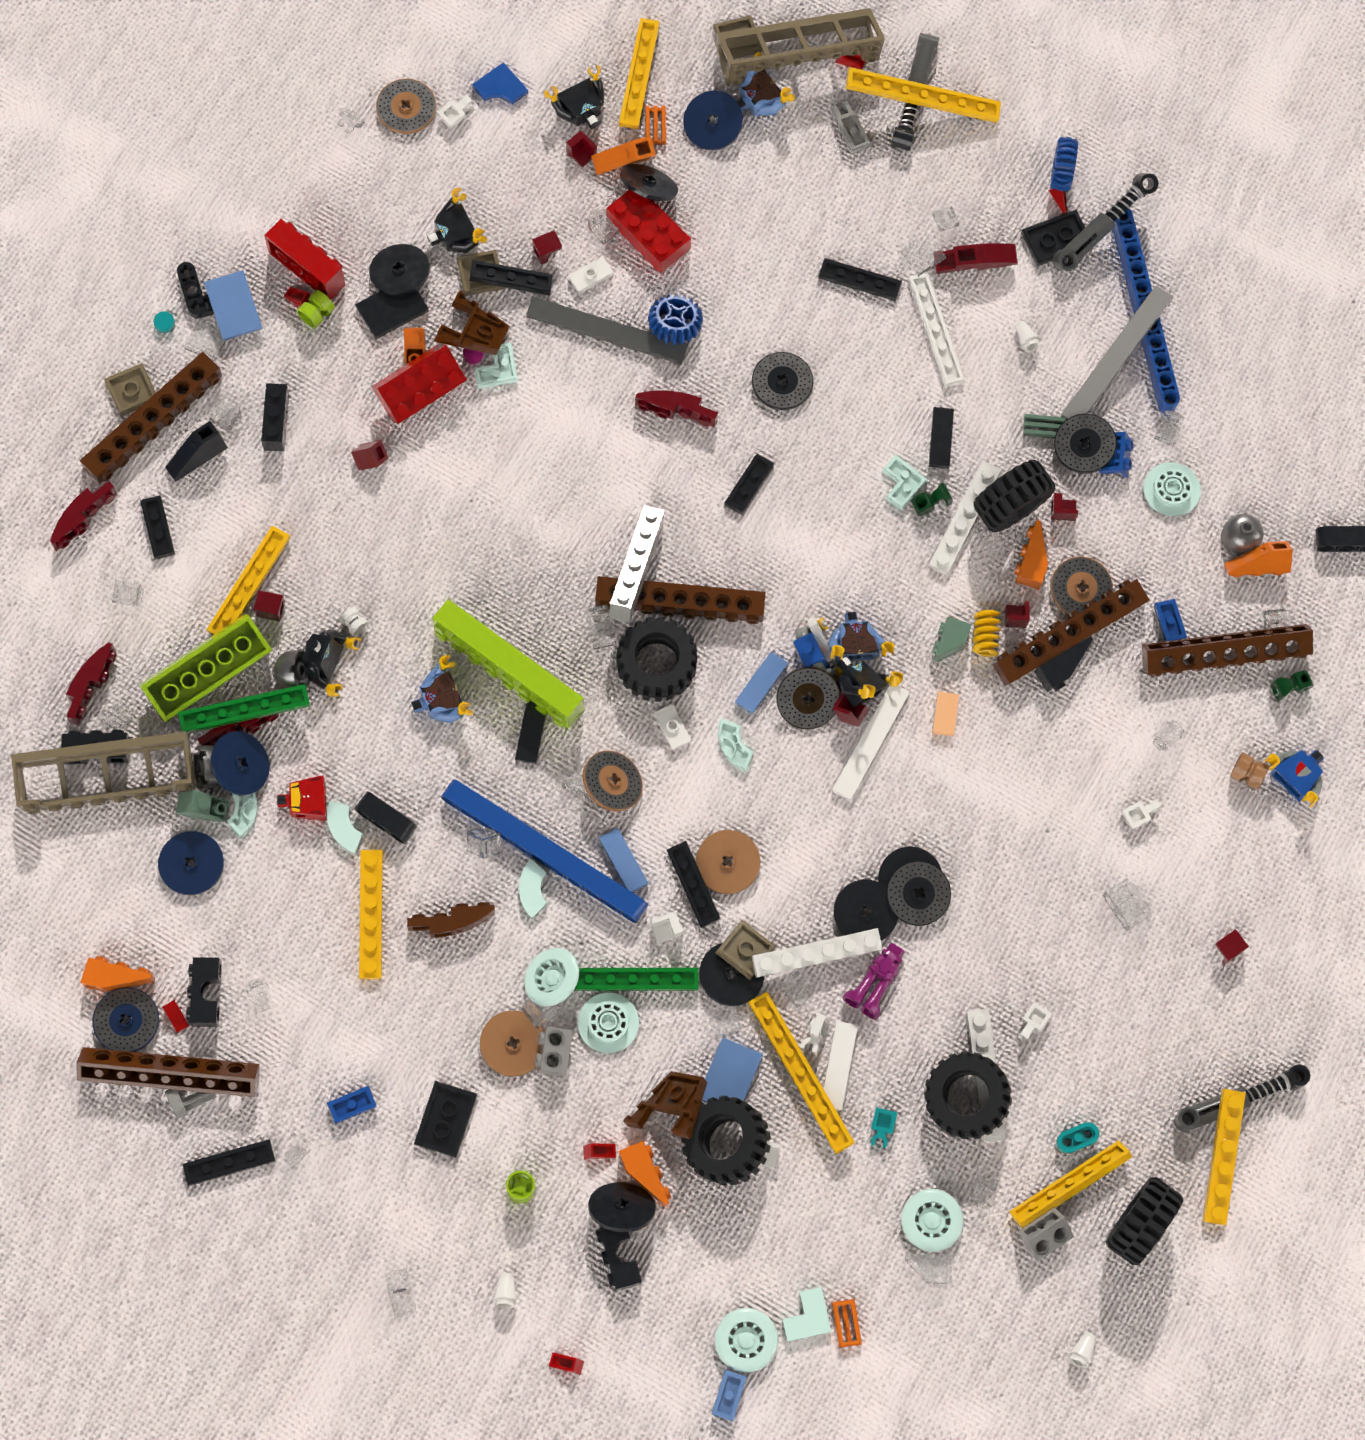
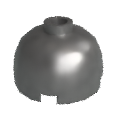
[1220,514,1264,556]
[272,650,310,689]
[193,745,219,789]

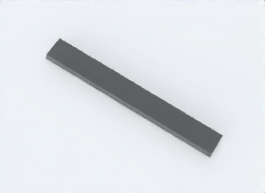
[526,297,688,365]

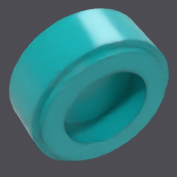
[153,311,175,333]

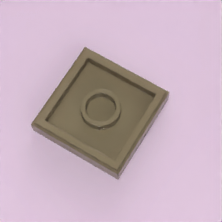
[713,15,762,61]
[456,250,504,296]
[104,363,156,416]
[715,920,776,980]

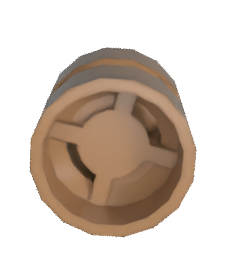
[1230,752,1270,790]

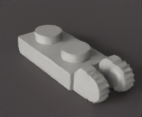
[830,100,871,154]

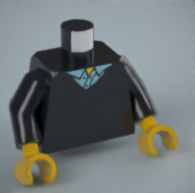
[544,65,605,129]
[427,187,487,253]
[302,629,362,697]
[837,657,903,708]

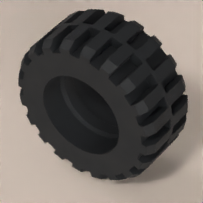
[973,459,1055,533]
[616,617,698,702]
[924,1051,1012,1140]
[681,1096,771,1185]
[1105,1177,1184,1265]

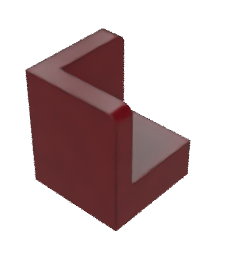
[566,131,597,167]
[532,230,562,265]
[351,440,389,470]
[1051,493,1079,521]
[253,590,285,621]
[1005,600,1030,628]
[832,692,869,727]
[1215,929,1249,965]

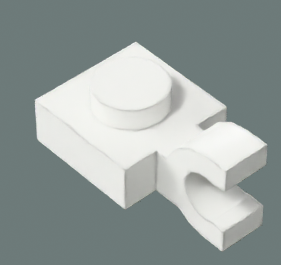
[437,95,473,129]
[1121,799,1162,830]
[1017,1002,1052,1043]
[800,1013,829,1055]

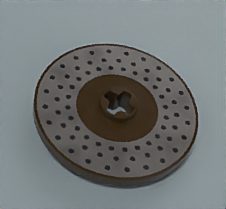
[776,667,840,729]

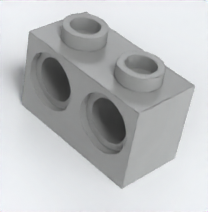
[534,1026,573,1077]
[1018,1207,1074,1261]

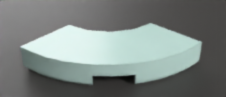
[718,718,754,773]
[227,792,258,839]
[327,800,363,855]
[519,859,547,919]

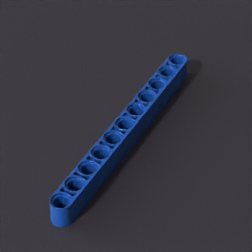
[1113,209,1180,414]
[441,779,649,923]

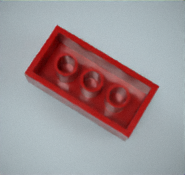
[606,189,691,274]
[264,219,345,300]
[371,343,467,424]

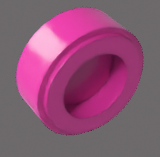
[463,348,484,365]

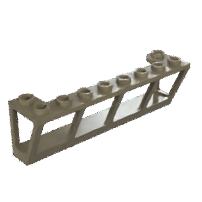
[715,8,885,85]
[11,731,197,814]

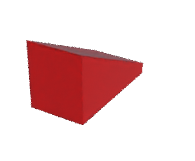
[835,55,865,70]
[1048,189,1068,214]
[284,286,311,306]
[162,1000,189,1033]
[583,1143,616,1160]
[549,1352,584,1375]

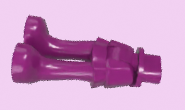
[842,943,905,1020]

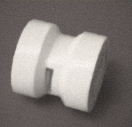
[339,607,369,637]

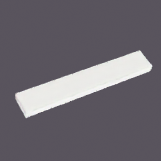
[908,272,965,388]
[832,685,910,801]

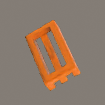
[645,106,666,145]
[832,1299,862,1348]

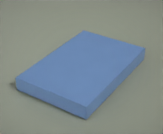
[204,270,263,341]
[702,1037,763,1103]

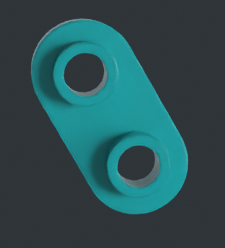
[1056,1122,1100,1154]

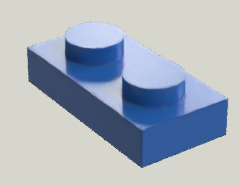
[1154,599,1187,641]
[327,1086,377,1124]

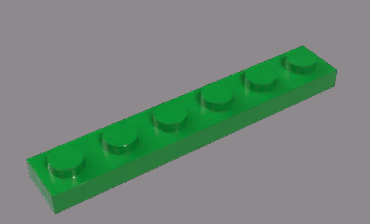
[178,684,310,734]
[574,968,699,991]

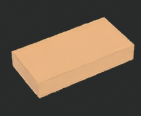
[932,691,959,737]

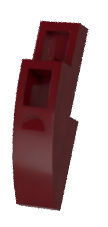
[934,243,1018,274]
[635,390,718,427]
[50,481,118,551]
[66,642,117,725]
[197,713,280,746]

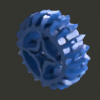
[1050,137,1078,192]
[648,293,703,345]

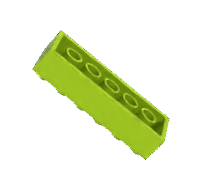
[138,614,272,722]

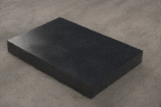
[1021,209,1085,267]
[355,290,429,340]
[414,1081,477,1158]

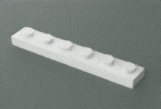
[928,461,1002,576]
[751,928,883,978]
[966,1009,1006,1143]

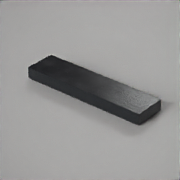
[818,258,902,301]
[469,260,553,295]
[667,841,721,928]
[182,1139,276,1186]

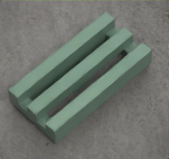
[1023,414,1066,438]

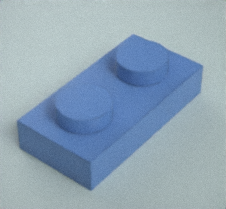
[711,1370,747,1422]

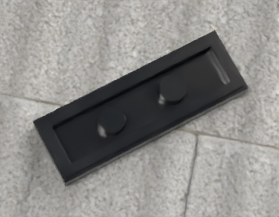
[928,407,954,469]
[724,453,774,515]
[140,495,175,559]
[515,700,546,764]

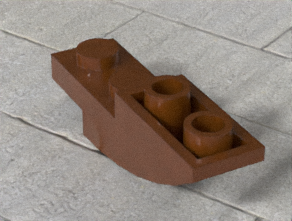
[407,902,495,939]

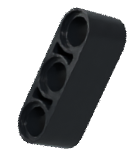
[1315,526,1365,552]
[354,791,417,844]

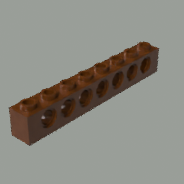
[79,351,222,484]
[595,576,766,624]
[992,579,1150,686]
[1142,624,1313,676]
[77,1047,260,1097]

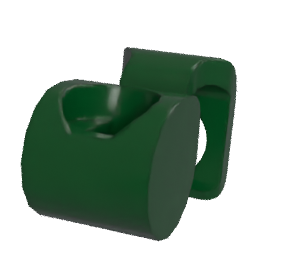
[911,483,953,516]
[1270,670,1314,702]

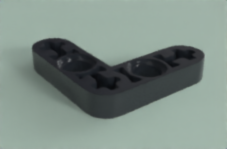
[177,262,214,319]

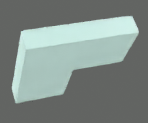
[474,342,518,389]
[882,454,928,511]
[782,1287,831,1342]

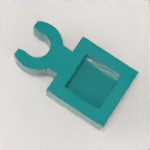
[871,1107,898,1148]

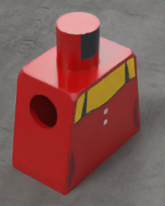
[277,775,327,821]

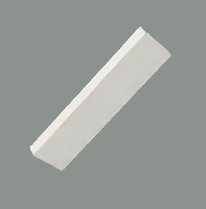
[823,1021,858,1112]

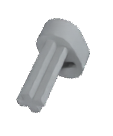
[164,1089,217,1119]

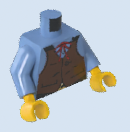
[737,52,795,117]
[828,612,895,662]
[411,655,473,723]

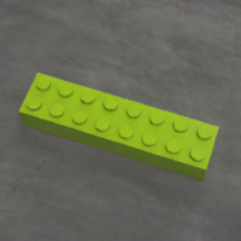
[432,599,584,730]

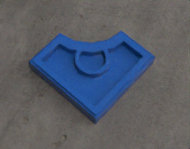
[472,62,528,104]

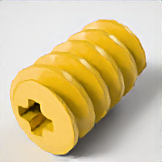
[972,610,1001,657]

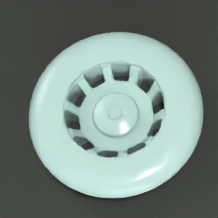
[1143,462,1201,516]
[524,948,579,1006]
[578,993,639,1053]
[901,1189,964,1252]
[715,1308,778,1373]

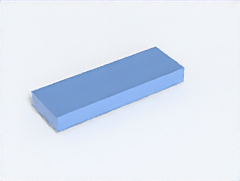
[735,652,788,714]
[599,828,649,893]

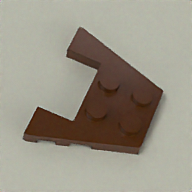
[434,291,510,355]
[623,1071,707,1139]

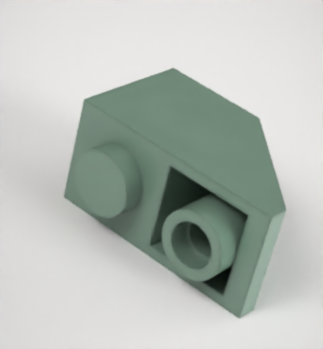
[932,617,972,662]
[176,790,229,822]

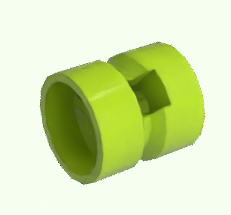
[296,290,335,329]
[506,1170,536,1204]

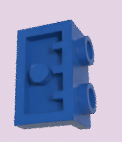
[1099,432,1134,477]

